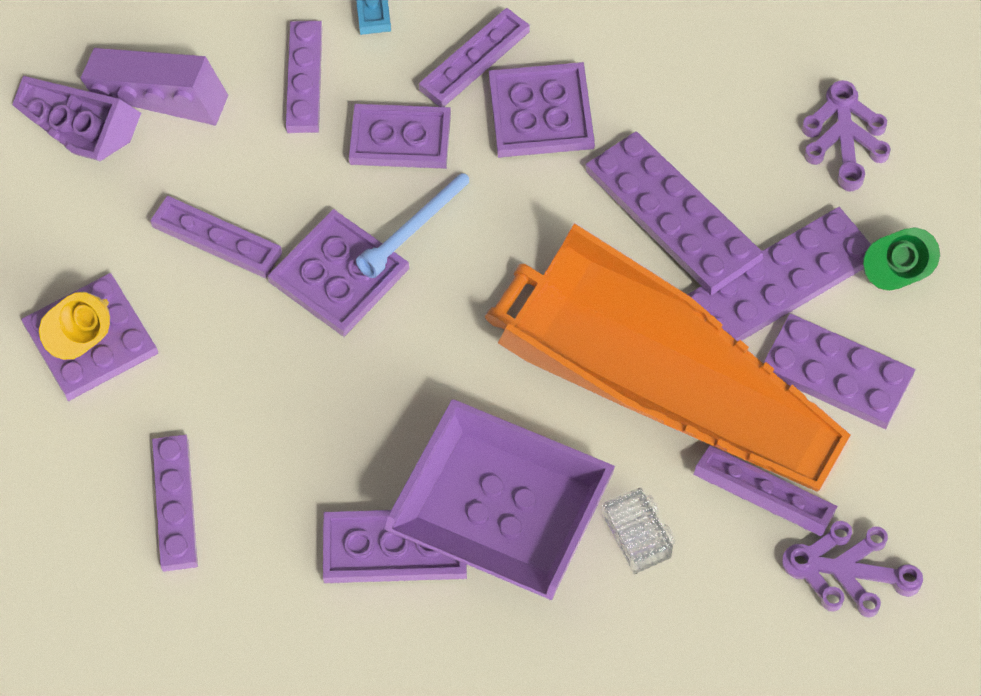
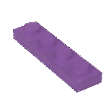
[419,8,530,107]
[286,21,323,133]
[150,196,282,279]
[152,434,198,572]
[693,445,838,536]

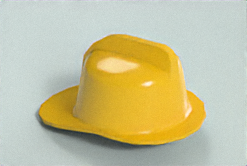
[39,292,110,360]

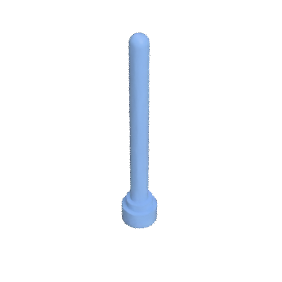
[356,173,469,278]

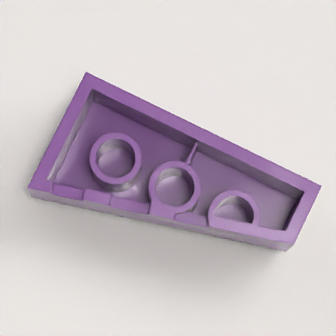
[80,48,228,126]

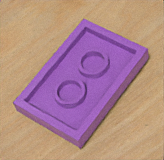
[349,104,451,169]

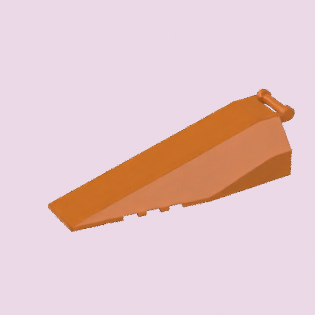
[485,223,851,492]

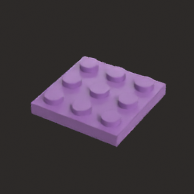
[489,62,595,158]
[268,209,409,337]
[21,273,159,401]

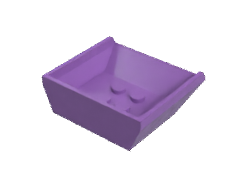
[384,399,615,600]

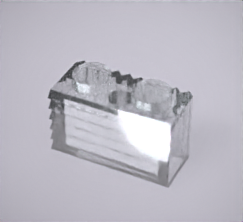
[602,487,675,574]

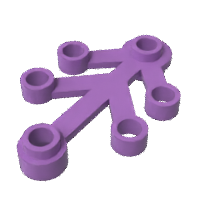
[802,80,891,192]
[782,521,923,617]

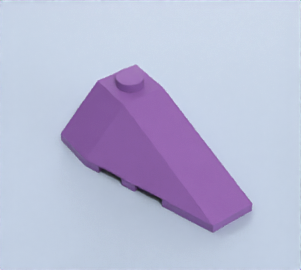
[12,76,141,161]

